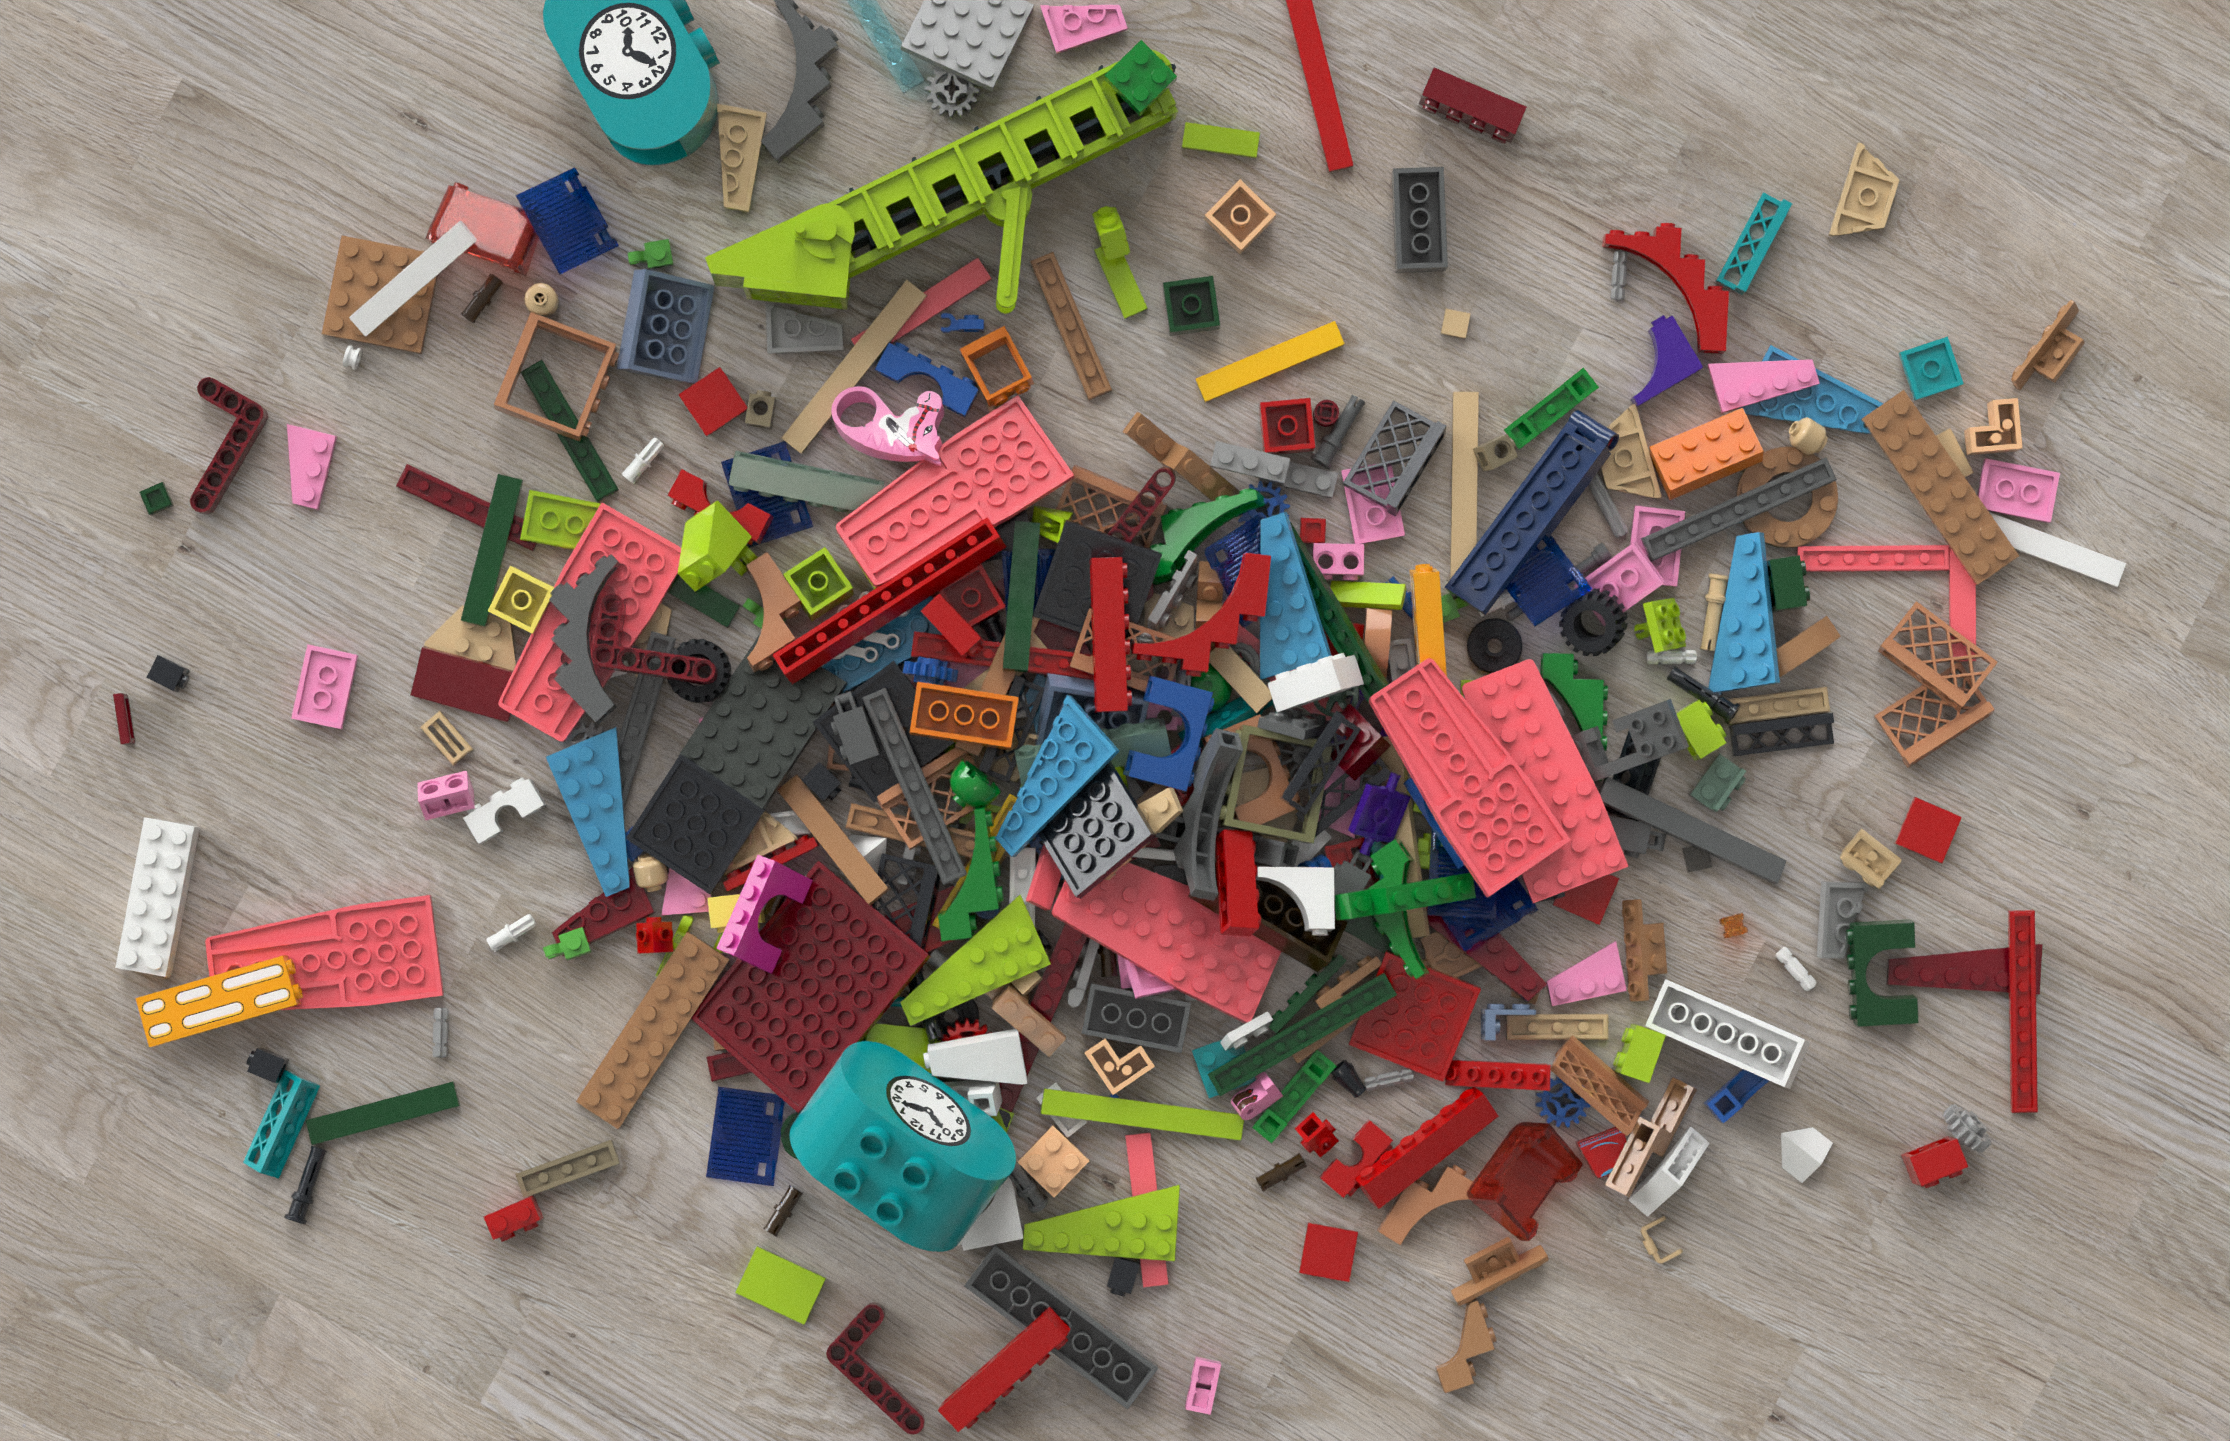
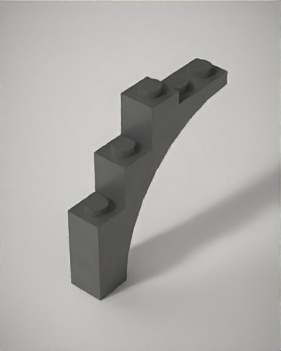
[761,0,839,164]
[549,554,621,725]
[1173,728,1243,901]
[1155,817,1299,867]

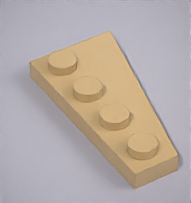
[717,104,767,213]

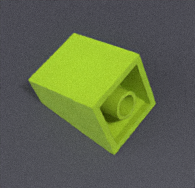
[678,500,752,591]

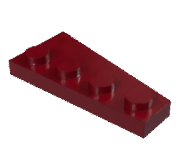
[552,867,655,957]

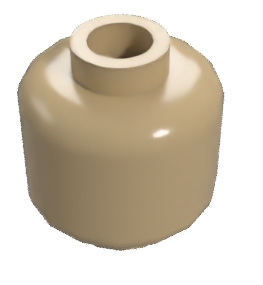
[524,283,559,317]
[1789,417,1828,455]
[633,853,669,892]

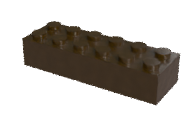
[1188,856,1348,973]

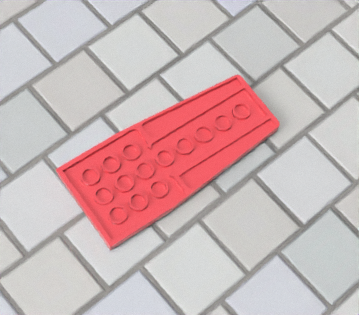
[836,395,1074,588]
[498,503,681,742]
[1369,658,1571,897]
[1462,659,1629,904]
[1052,862,1281,1024]
[205,895,444,1010]

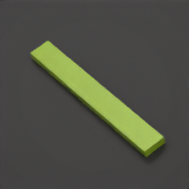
[1040,1088,1244,1140]

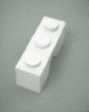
[463,777,547,844]
[943,1080,1002,1116]

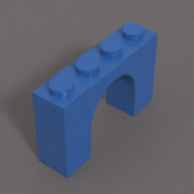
[1123,676,1214,791]

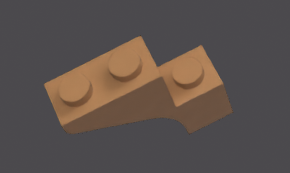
[1195,561,1224,653]
[1435,1299,1497,1393]

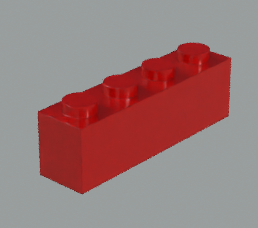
[1215,829,1261,937]

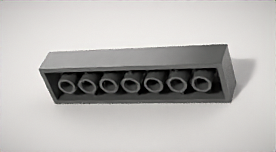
[964,1244,1158,1409]

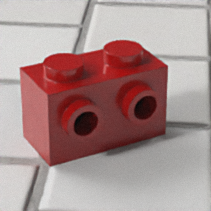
[484,1195,544,1242]

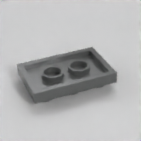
[1257,708,1329,740]

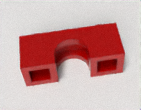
[1319,1119,1393,1198]

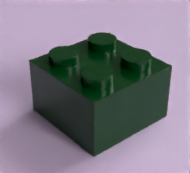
[1163,276,1220,336]
[1767,555,1810,613]

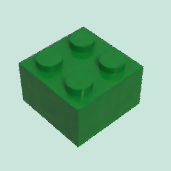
[1104,40,1177,116]

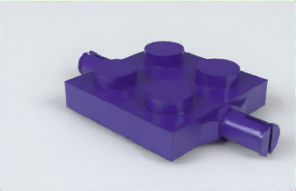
[1348,772,1411,856]

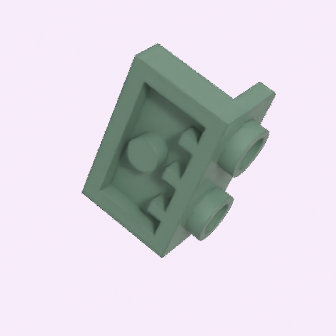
[1689,754,1746,812]

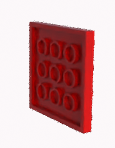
[1349,950,1481,1082]

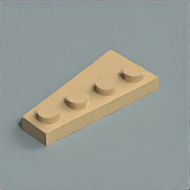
[1105,788,1183,880]

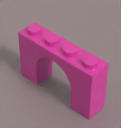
[716,855,813,974]

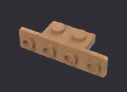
[2011,300,2085,390]
[1622,899,1667,1001]
[1451,1236,1549,1306]

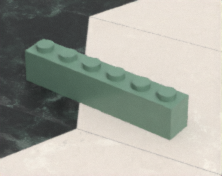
[729,451,885,512]
[1014,718,1171,787]

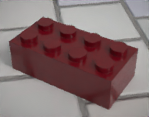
[1419,67,1527,144]

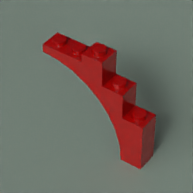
[1602,223,1729,354]
[1131,553,1271,677]

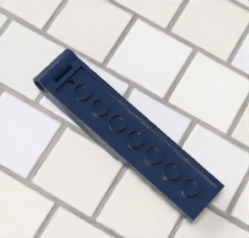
[1445,410,1619,615]

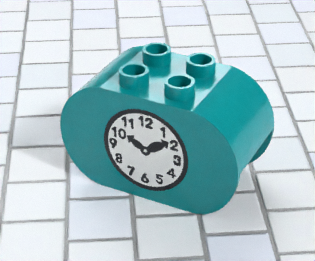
[543,0,720,166]
[790,1041,1016,1252]

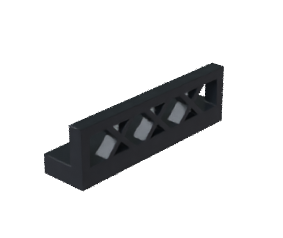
[978,675,1044,783]
[1280,711,1361,815]
[1729,713,1834,757]
[1604,731,1661,821]
[1296,757,1392,837]

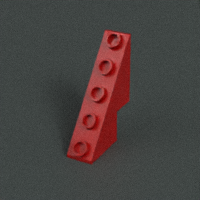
[1445,1060,1551,1091]

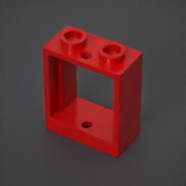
[921,594,984,658]

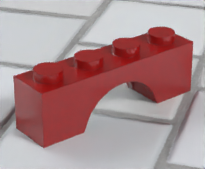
[667,469,774,545]

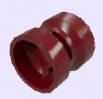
[1313,400,1339,427]

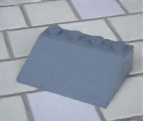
[617,269,715,384]
[1035,673,1149,768]

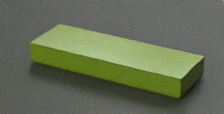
[1182,122,1260,158]
[1094,247,1148,319]
[1330,581,1407,610]

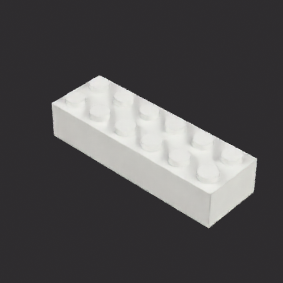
[115,817,200,977]
[1645,979,1810,1089]

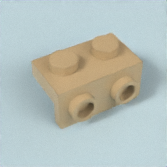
[1840,828,1902,889]

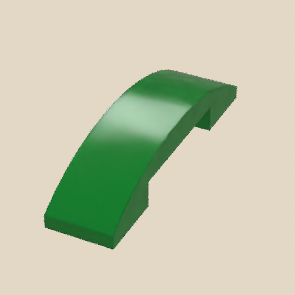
[1504,367,1599,450]
[1252,1049,1337,1144]

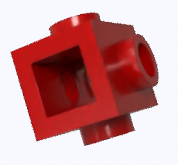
[636,917,673,954]
[1295,1112,1339,1158]

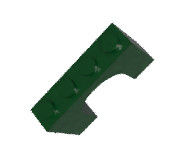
[1846,919,1919,1027]

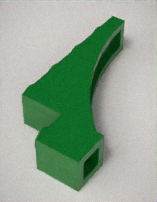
[1150,488,1265,585]
[1541,653,1608,782]
[938,806,1004,941]
[1368,839,1429,979]
[1334,873,1476,920]

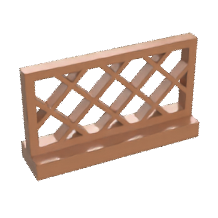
[1056,465,1168,548]
[1878,601,1998,712]
[1070,608,1179,692]
[1874,661,1995,768]
[877,747,978,850]
[1551,1035,1649,1136]

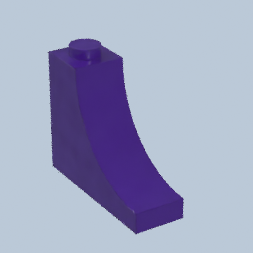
[1630,315,1703,407]

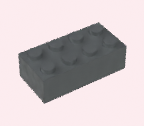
[1391,167,1448,273]
[1082,983,1191,1053]

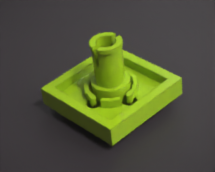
[1634,598,1686,653]

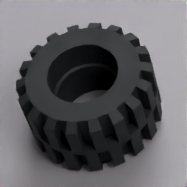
[1559,588,1628,657]
[667,639,731,703]

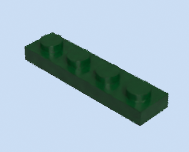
[1269,954,1347,1034]

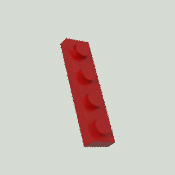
[723,835,819,891]

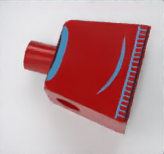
[1575,1127,1627,1189]

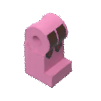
[1231,1071,1283,1120]

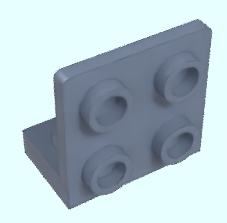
[1481,1004,1536,1040]

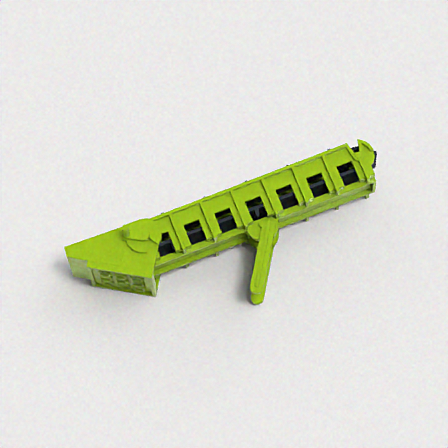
[705,50,1178,314]

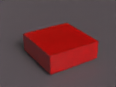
[1300,518,1326,544]

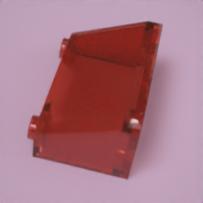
[425,182,545,276]
[1467,1122,1584,1241]

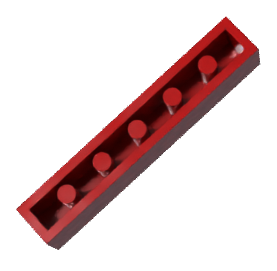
[1090,557,1132,713]
[1355,1087,1499,1209]
[938,1307,1071,1432]

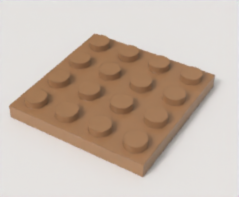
[322,235,438,354]

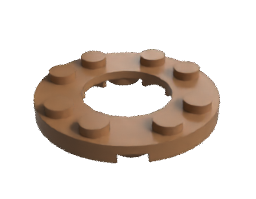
[1736,447,1838,548]

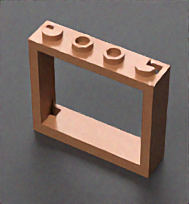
[494,312,619,442]

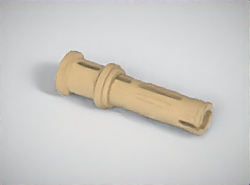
[1700,573,1729,651]

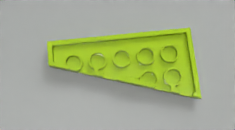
[900,894,1051,1026]
[1023,1184,1180,1261]

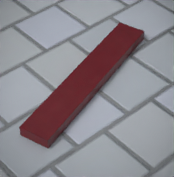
[396,464,537,551]

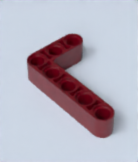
[190,377,268,515]
[1108,467,1176,602]
[592,593,718,685]
[826,1302,925,1435]

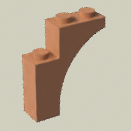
[746,552,802,673]
[1377,1164,1491,1245]

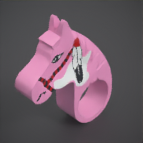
[831,386,944,466]

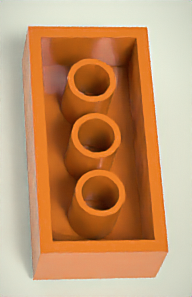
[1649,408,1764,500]
[910,682,1019,750]

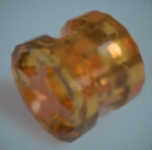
[1719,912,1748,939]

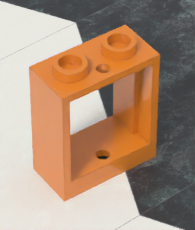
[960,326,1034,407]

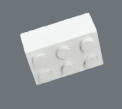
[1268,653,1364,712]

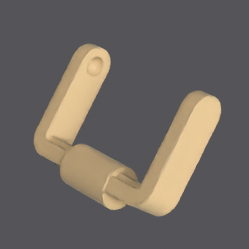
[1640,1216,1683,1264]

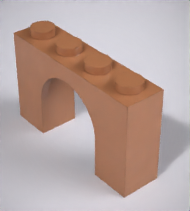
[1201,714,1300,831]

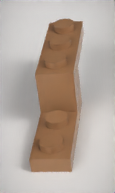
[1122,412,1240,501]
[1292,955,1381,1064]
[985,982,1066,1057]
[1605,1077,1697,1198]

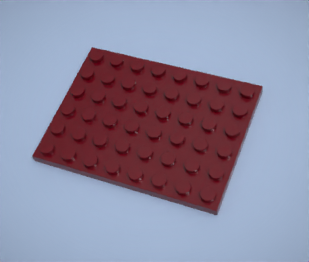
[691,861,931,1114]

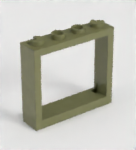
[1219,725,1332,844]

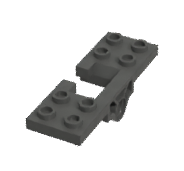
[1571,699,1689,781]

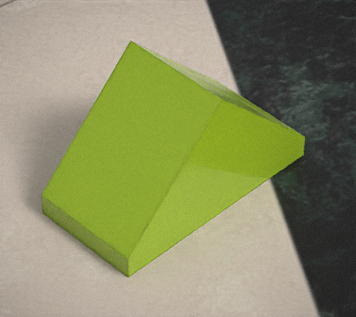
[1032,506,1073,543]

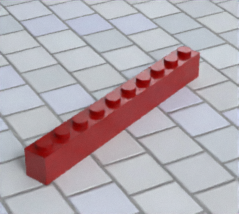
[773,517,1006,685]

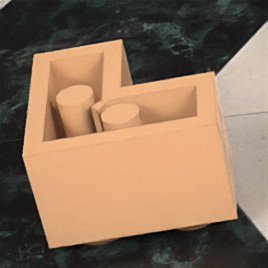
[1964,398,2022,456]
[1084,1038,1155,1095]

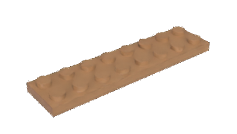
[1861,390,2019,585]
[576,932,730,1129]

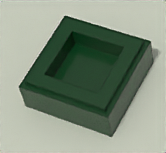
[139,482,174,516]

